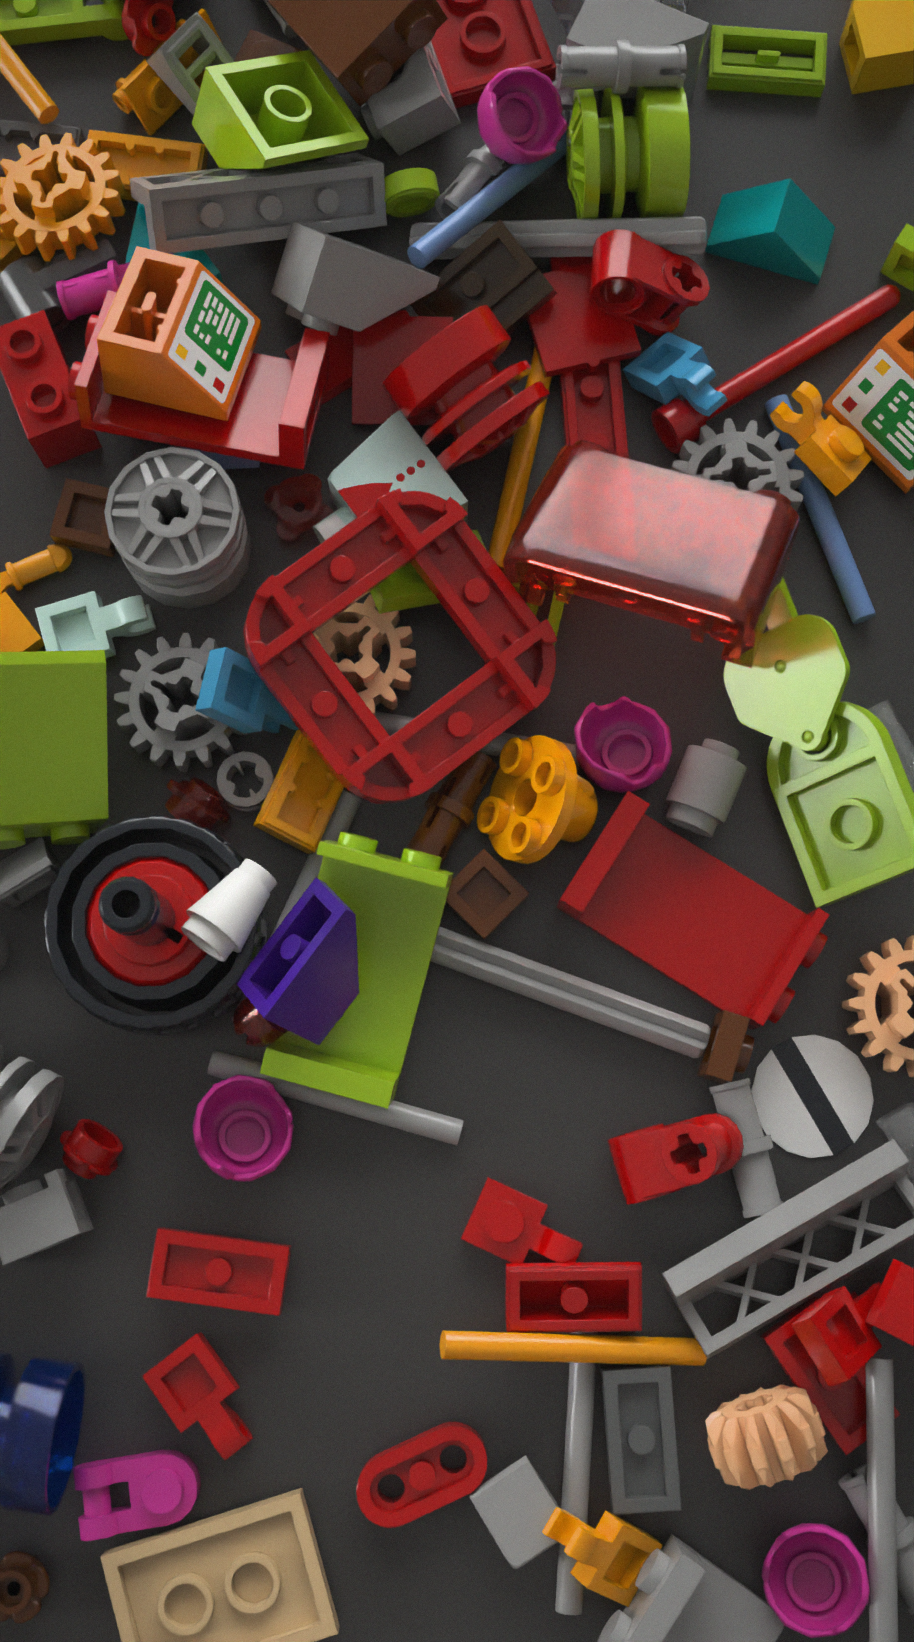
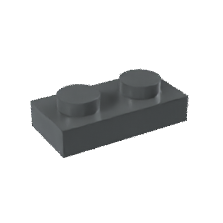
[601,1365,682,1515]

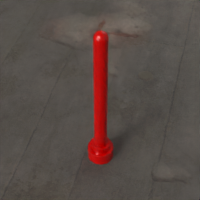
[652,284,901,454]

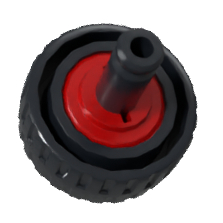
[43,815,269,1035]

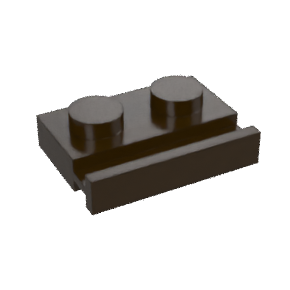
[410,220,557,335]

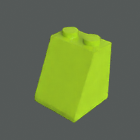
[0,650,109,849]

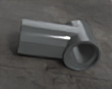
[0,234,121,335]

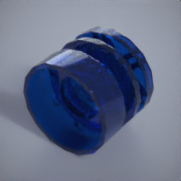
[0,1351,86,1516]

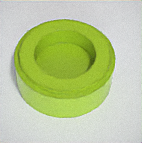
[384,168,440,217]

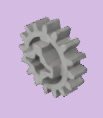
[667,418,804,552]
[114,633,248,772]

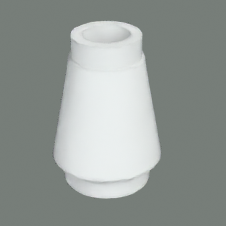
[181,859,277,962]

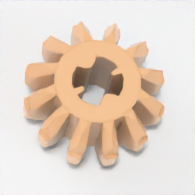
[705,1384,828,1490]

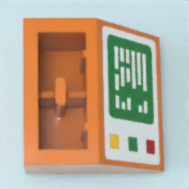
[97,246,261,421]
[822,310,914,494]

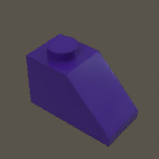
[237,878,359,1045]

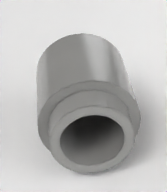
[665,738,747,837]

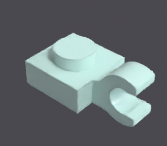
[35,591,156,658]

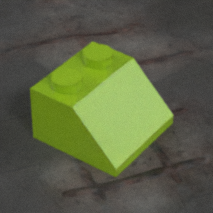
[192,50,369,169]

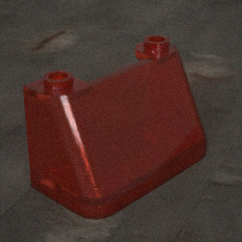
[503,440,800,668]

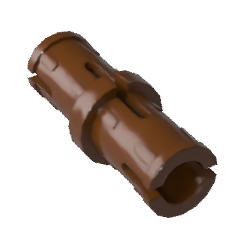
[407,751,497,869]

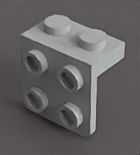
[597,1534,784,1642]

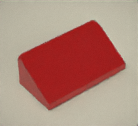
[505,1262,642,1333]

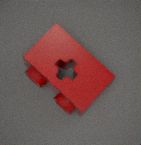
[0,310,102,468]

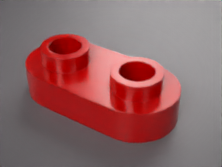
[356,1421,487,1528]

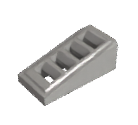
[146,11,234,116]

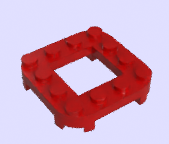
[243,488,557,804]

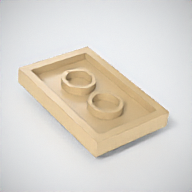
[100,1488,340,1642]

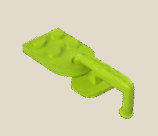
[710,546,914,908]

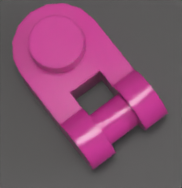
[73,1450,201,1541]

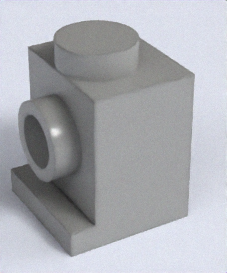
[0,1168,94,1266]

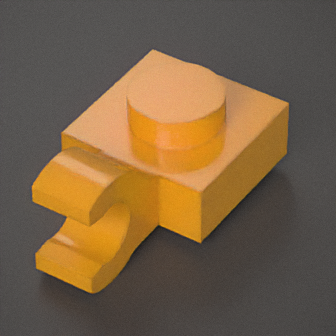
[770,381,872,497]
[542,1507,663,1607]

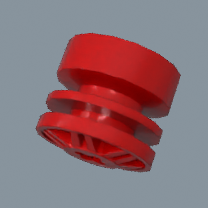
[383,305,550,472]

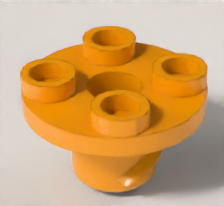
[477,735,598,864]

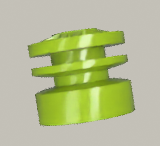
[566,87,690,219]

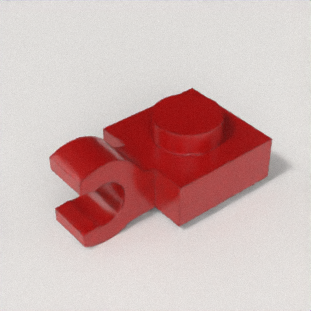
[461,1177,583,1263]
[791,1281,882,1387]
[142,1332,254,1460]

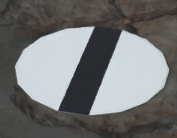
[751,1035,874,1158]

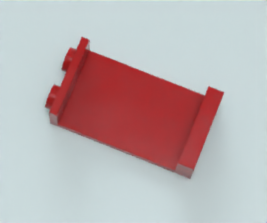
[68,290,330,470]
[556,791,829,1030]

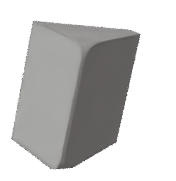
[0,838,61,908]
[469,1455,559,1569]

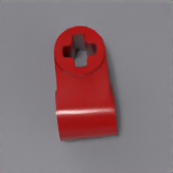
[590,229,710,337]
[607,1113,744,1205]

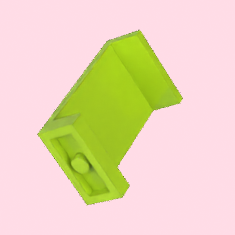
[260,831,454,1109]

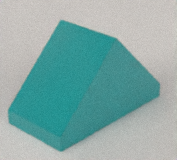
[705,178,835,285]

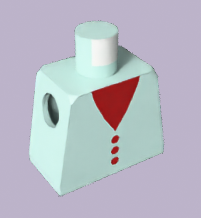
[313,410,468,543]

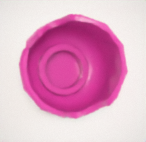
[477,66,568,165]
[575,696,673,793]
[192,1075,294,1182]
[761,1523,870,1638]

